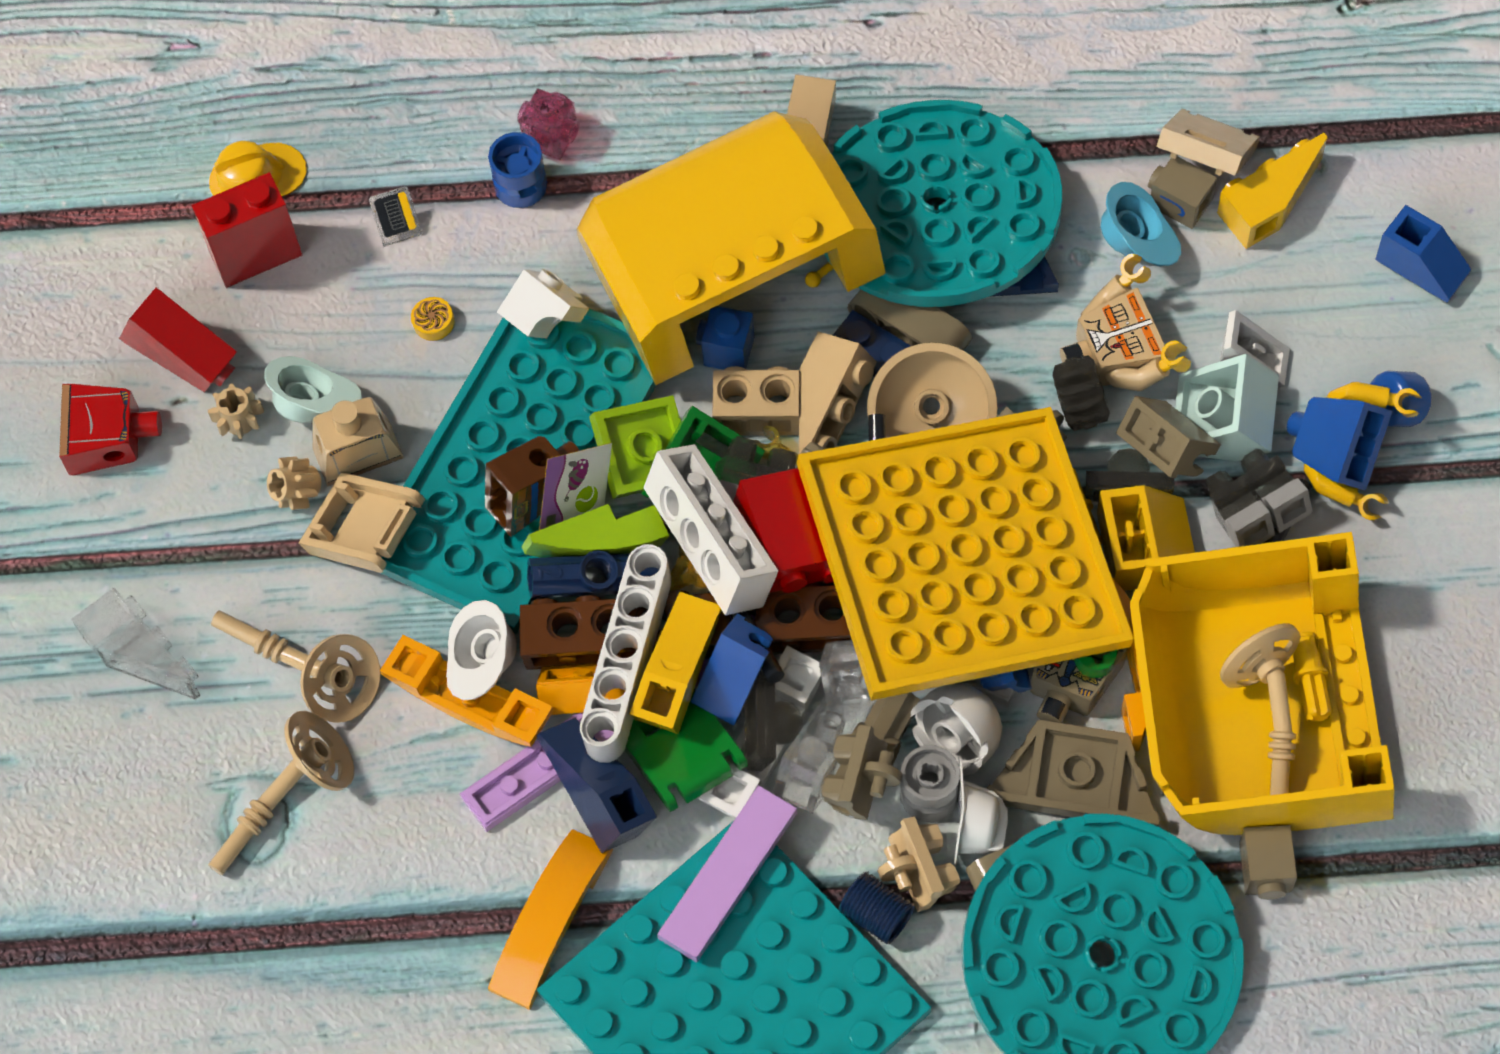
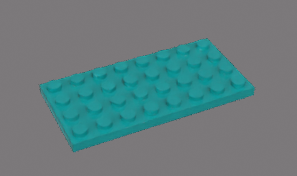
[379,308,657,634]

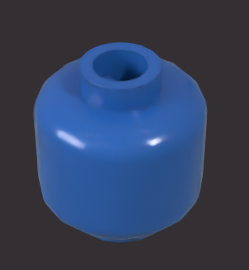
[1370,371,1432,427]

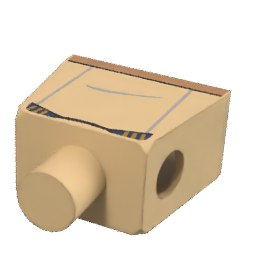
[313,397,404,487]

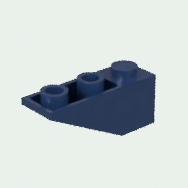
[536,718,657,853]

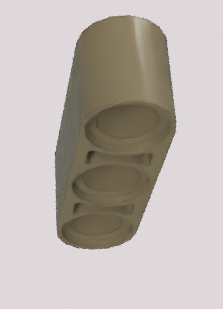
[847,289,972,350]

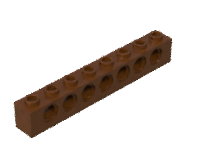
[520,582,855,670]

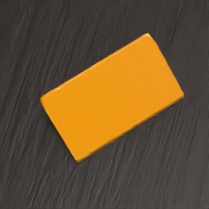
[536,663,625,715]

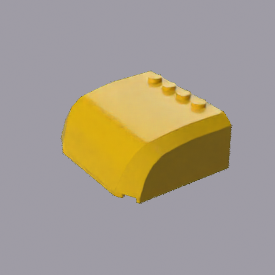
[576,111,886,385]
[1130,532,1394,835]

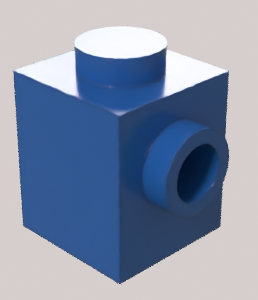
[696,306,755,370]

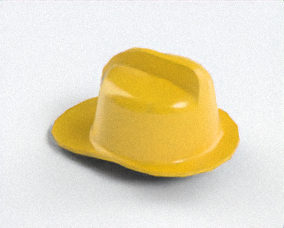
[209,140,307,197]

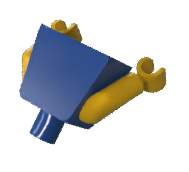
[1287,382,1422,520]

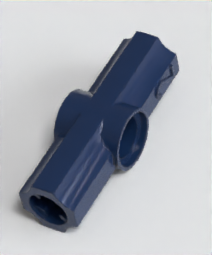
[527,550,659,599]

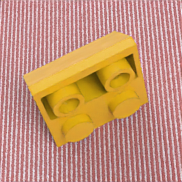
[1097,485,1195,591]

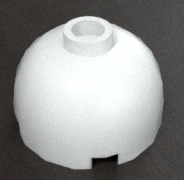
[911,683,1002,776]

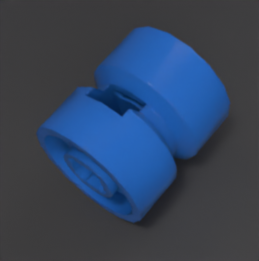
[488,132,547,208]

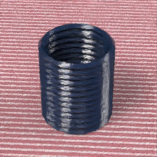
[839,872,915,945]

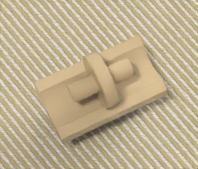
[878,816,960,912]

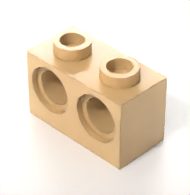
[712,366,799,436]

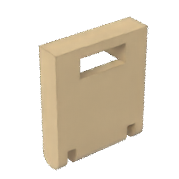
[1156,108,1260,176]
[299,472,425,573]

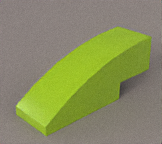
[521,504,669,558]

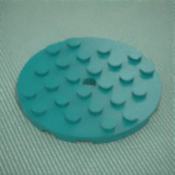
[824,100,1062,307]
[961,814,1244,1054]

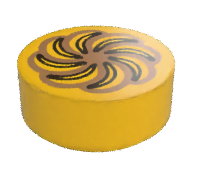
[411,297,455,341]

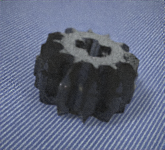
[1052,355,1110,431]

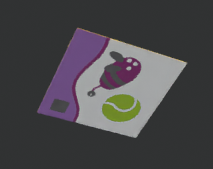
[539,443,612,530]

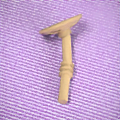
[211,610,380,723]
[1220,624,1300,795]
[208,711,354,875]

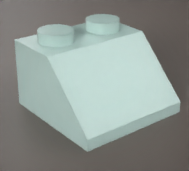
[1175,354,1279,461]

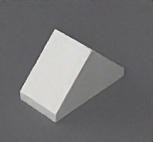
[1220,310,1290,387]

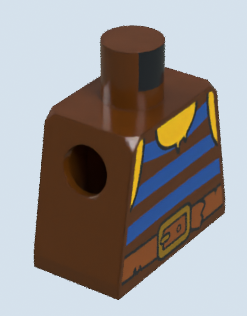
[485,436,580,537]

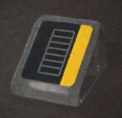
[368,187,423,247]

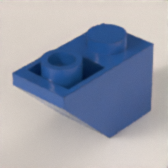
[1375,205,1471,303]

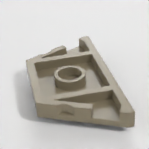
[986,719,1160,827]

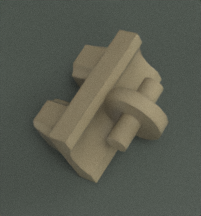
[821,724,902,820]

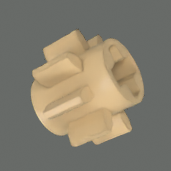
[208,383,264,439]
[267,456,321,510]

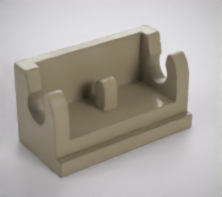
[1116,396,1221,478]

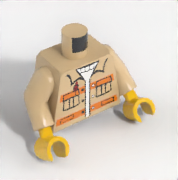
[1060,254,1191,391]

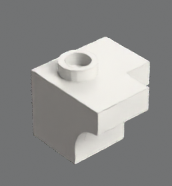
[497,269,589,338]

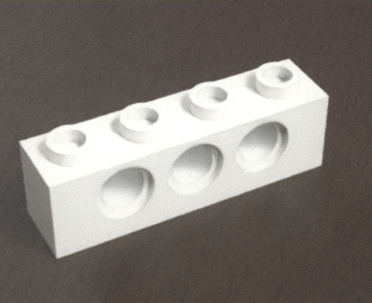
[644,444,778,615]

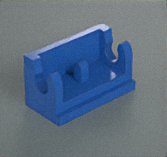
[691,614,773,726]

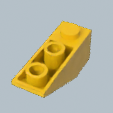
[1217,133,1327,249]
[629,592,721,734]

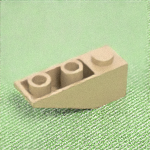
[799,331,877,454]

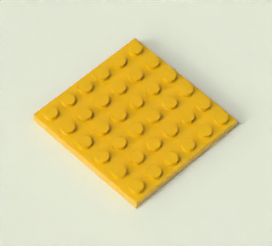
[796,407,1134,701]

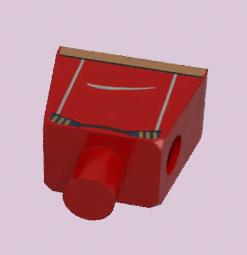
[59,383,162,475]

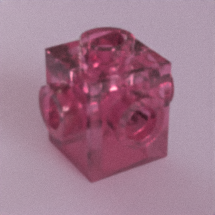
[517,88,580,160]

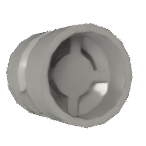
[900,745,960,822]

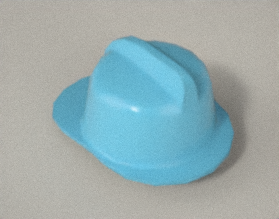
[1100,182,1181,266]

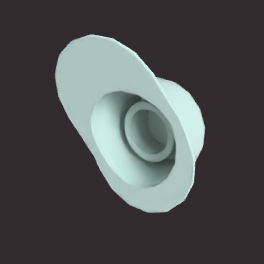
[264,356,362,423]

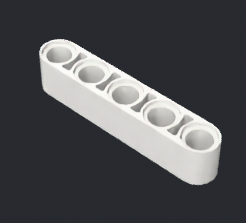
[580,544,672,763]

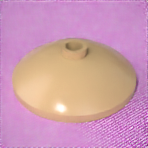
[867,342,998,438]

